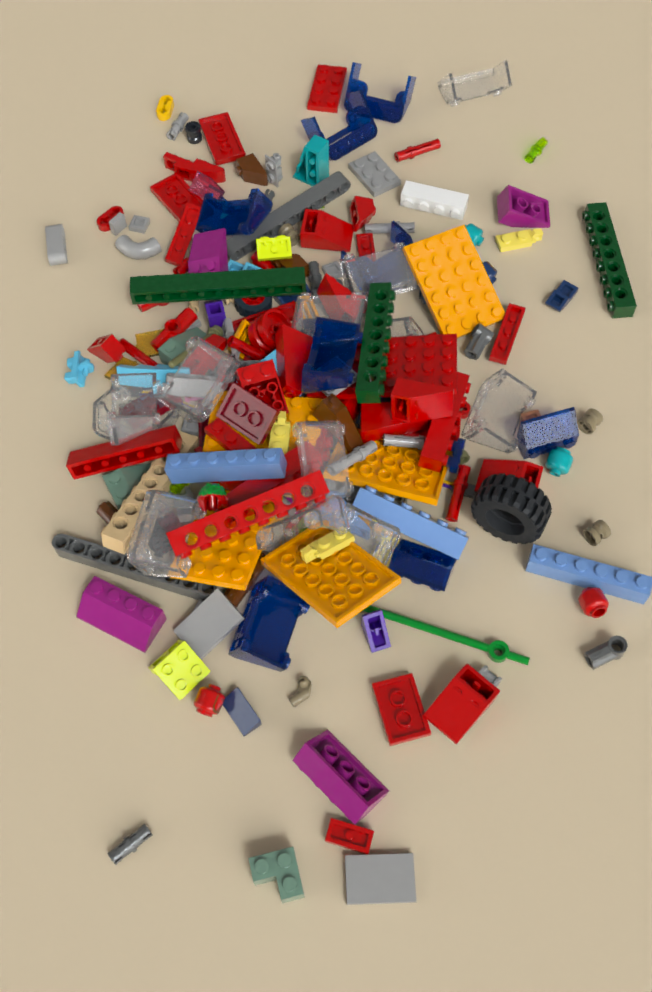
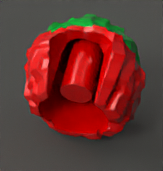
[197,483,229,512]

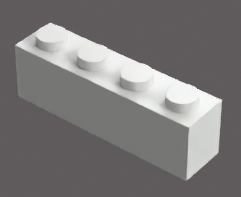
[400,180,469,220]

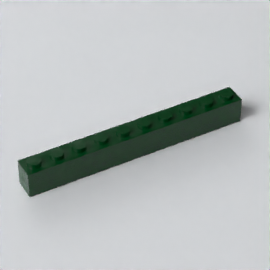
[130,267,306,305]

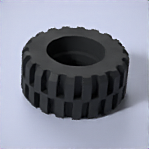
[471,473,552,544]

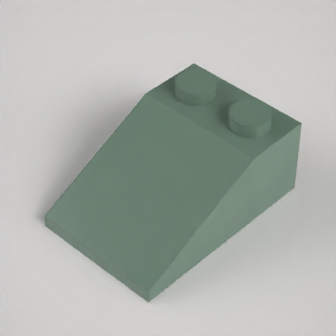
[158,327,207,367]
[102,463,174,510]

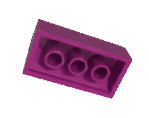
[76,576,167,653]
[292,729,389,824]

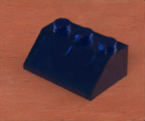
[515,407,579,459]
[388,538,457,591]

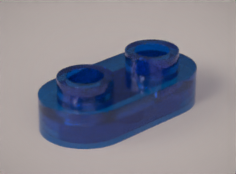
[446,438,466,474]

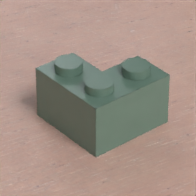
[248,847,305,903]

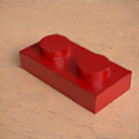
[325,818,374,855]

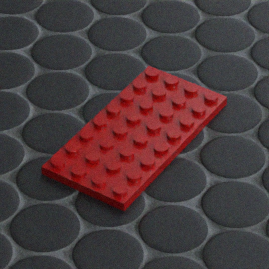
[307,333,457,399]

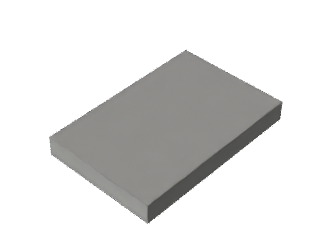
[173,588,245,660]
[345,853,416,905]

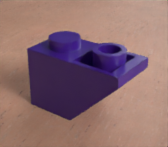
[204,299,226,328]

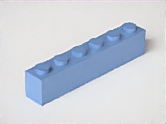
[164,448,287,484]
[351,485,469,560]
[525,544,652,605]

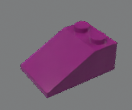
[497,185,550,228]
[188,228,228,273]

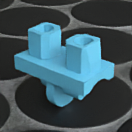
[64,350,94,387]

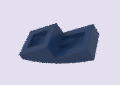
[545,280,579,312]

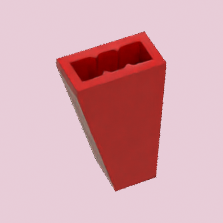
[275,324,315,398]
[361,402,432,443]

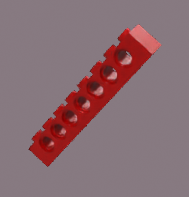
[166,470,330,559]

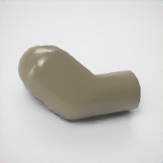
[288,676,312,707]

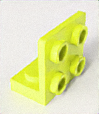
[256,235,292,261]
[148,640,210,700]

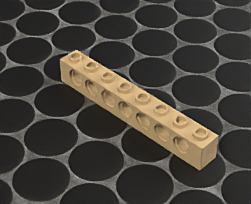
[101,430,198,555]

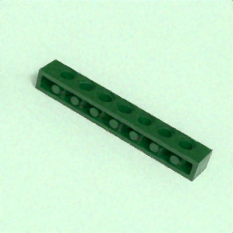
[582,202,637,319]
[355,282,396,403]

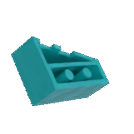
[292,135,329,186]

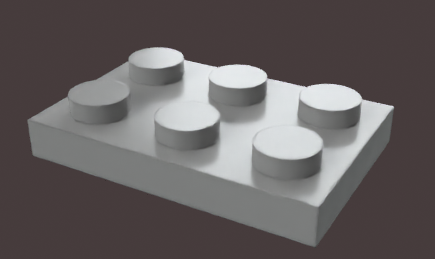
[348,151,401,197]

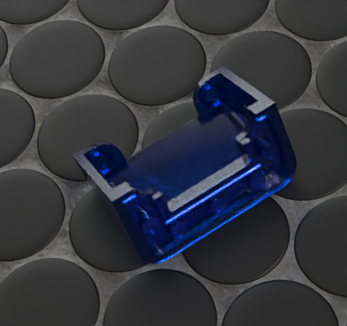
[196,188,273,236]
[301,317,363,393]
[228,575,310,672]

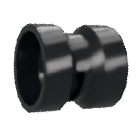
[185,121,202,144]

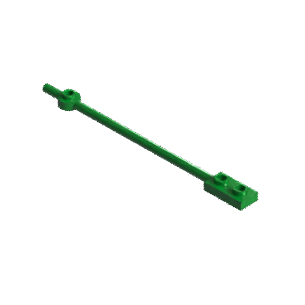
[291,591,530,665]

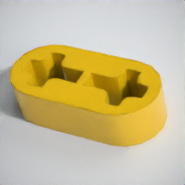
[156,95,174,121]

